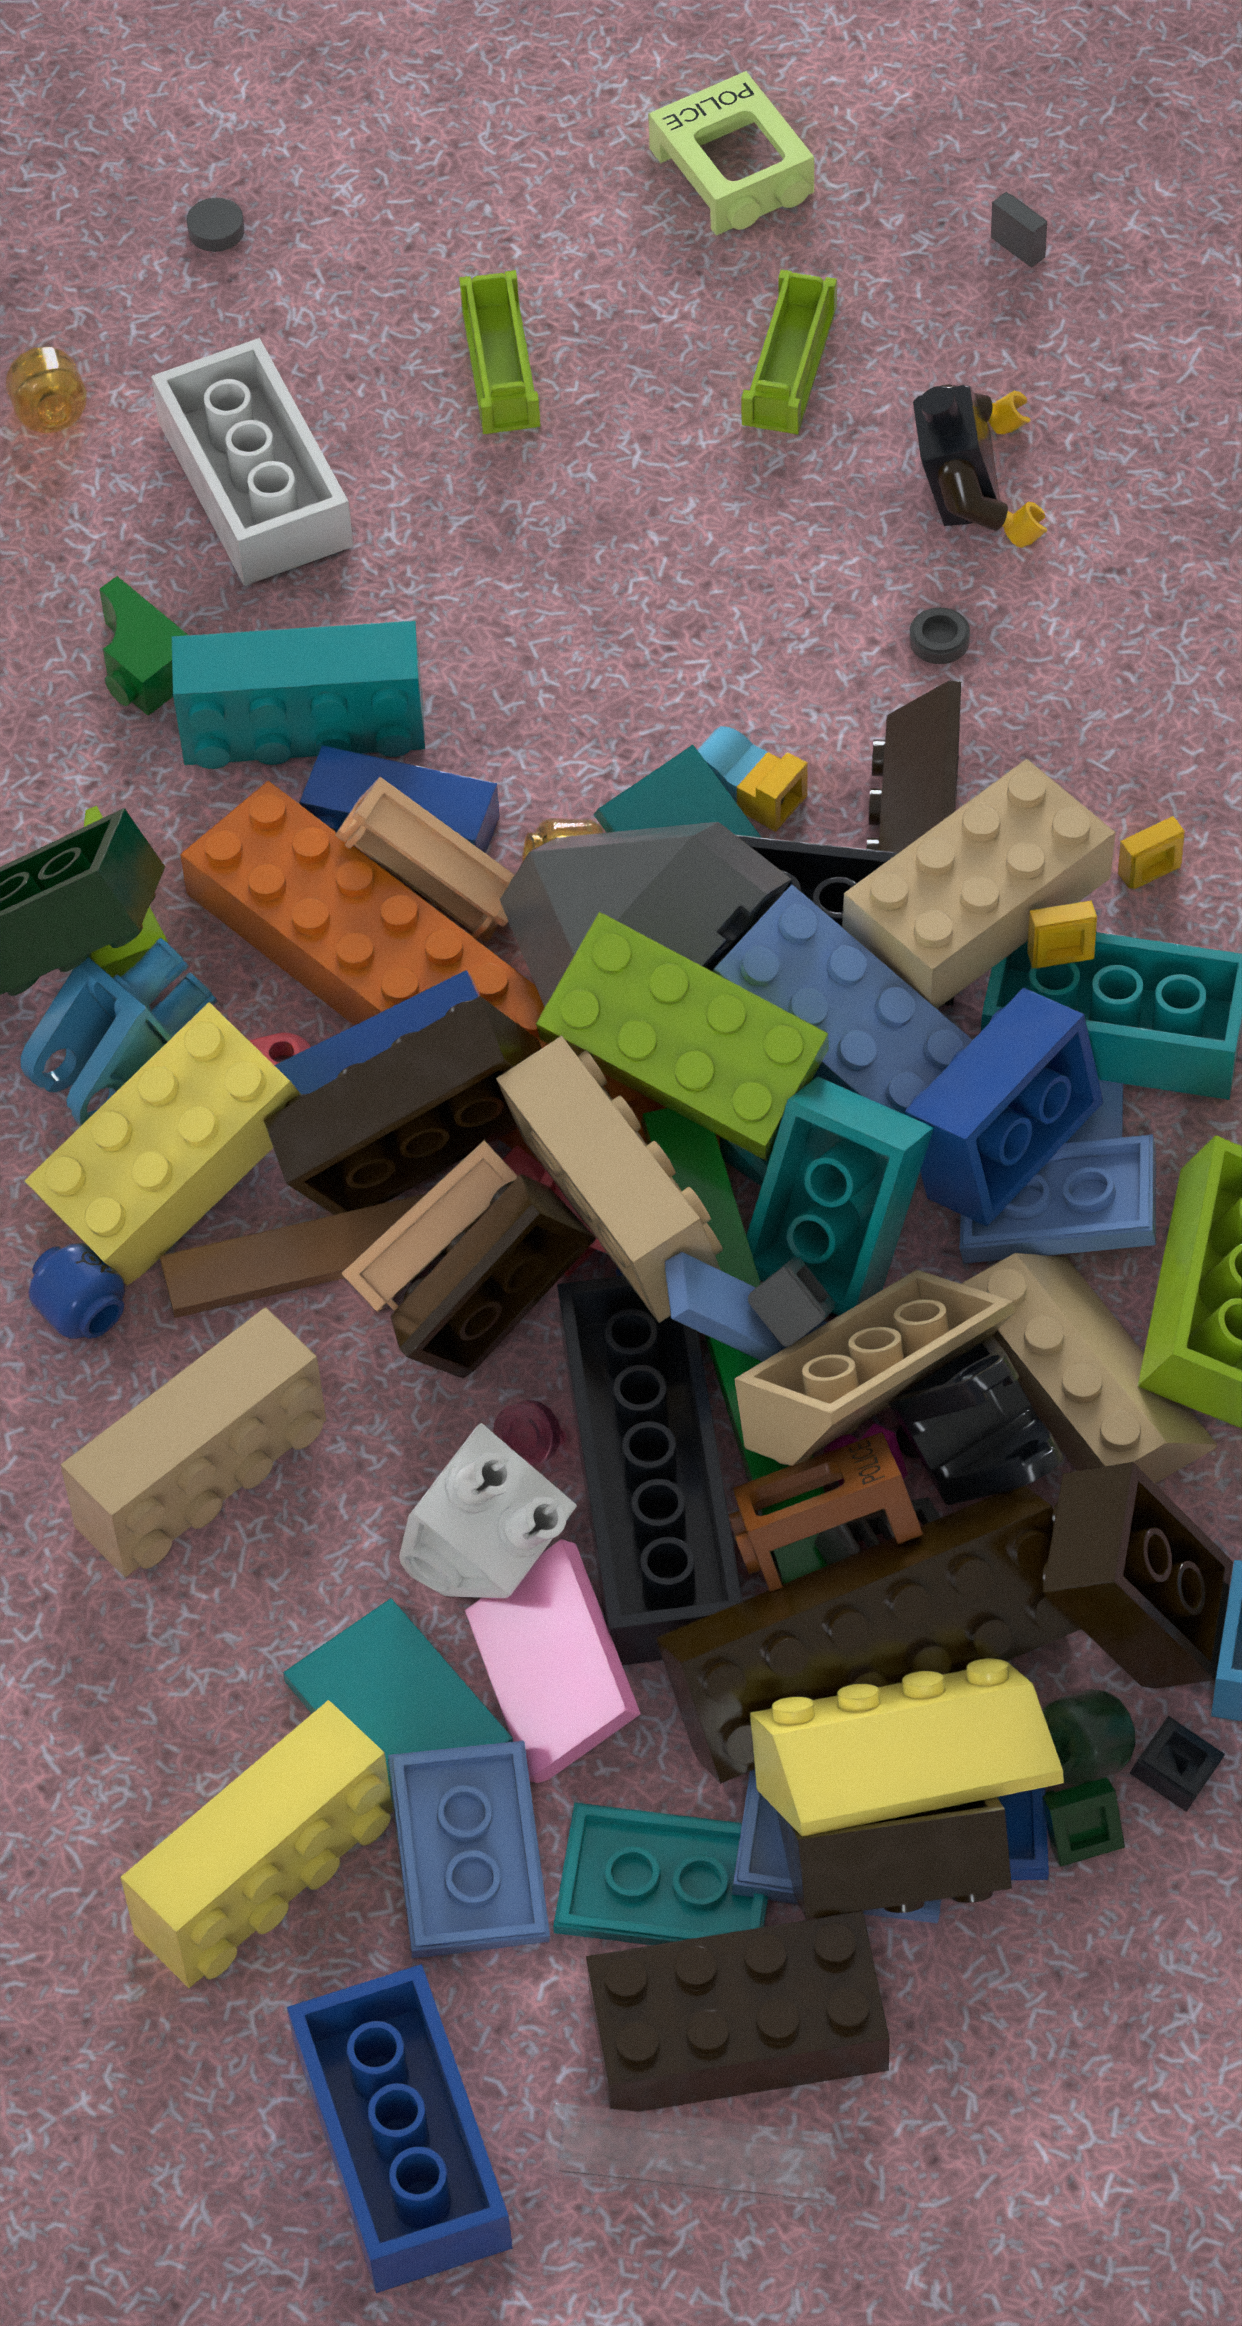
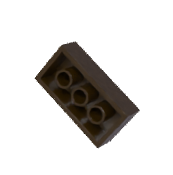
[264,996,542,1215]
[586,1911,890,2117]

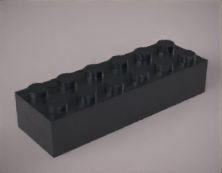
[557,1276,743,1666]

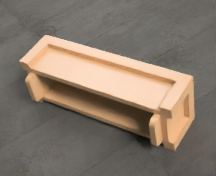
[335,777,514,942]
[341,1140,518,1312]

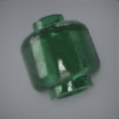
[1042,1689,1136,1785]

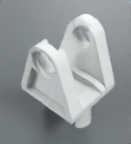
[399,1423,577,1598]

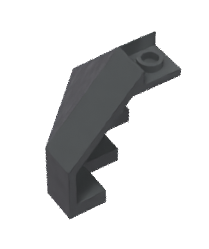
[499,822,791,1007]

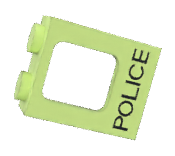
[648,71,814,235]

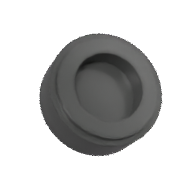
[187,197,244,252]
[910,607,970,664]

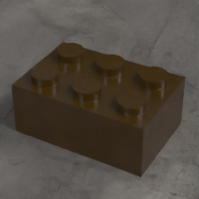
[1043,1462,1233,1689]

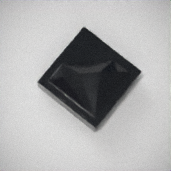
[1130,1716,1225,1812]

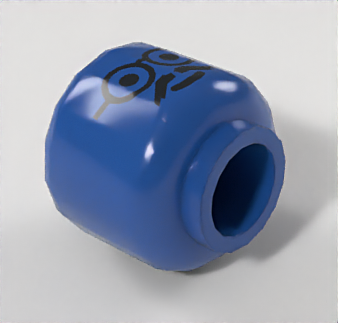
[28,1243,125,1339]

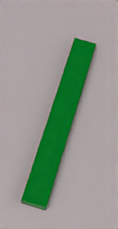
[641,1108,828,1585]

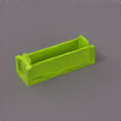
[741,269,837,435]
[459,270,540,434]

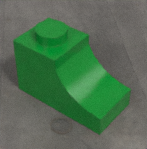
[99,576,188,716]

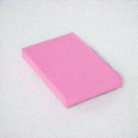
[465,1539,641,1783]

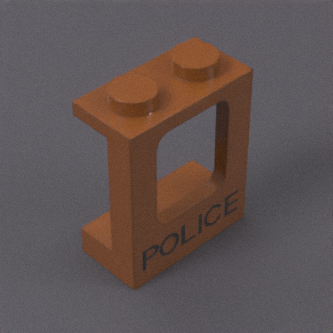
[728,1432,923,1592]

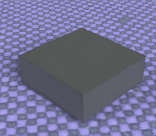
[991,192,1047,268]

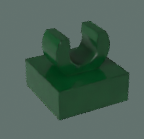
[1042,1777,1125,1867]

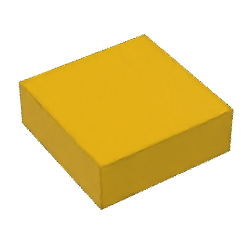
[1118,816,1185,890]
[1027,900,1097,969]

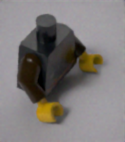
[913,384,1047,548]

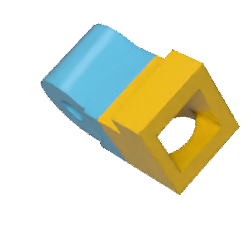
[697,726,808,832]

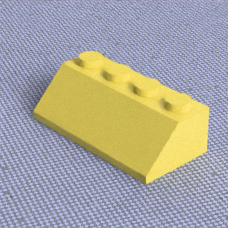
[750,1658,1064,1837]

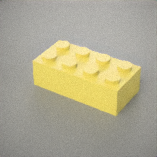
[25,1002,301,1286]
[120,1700,393,1988]

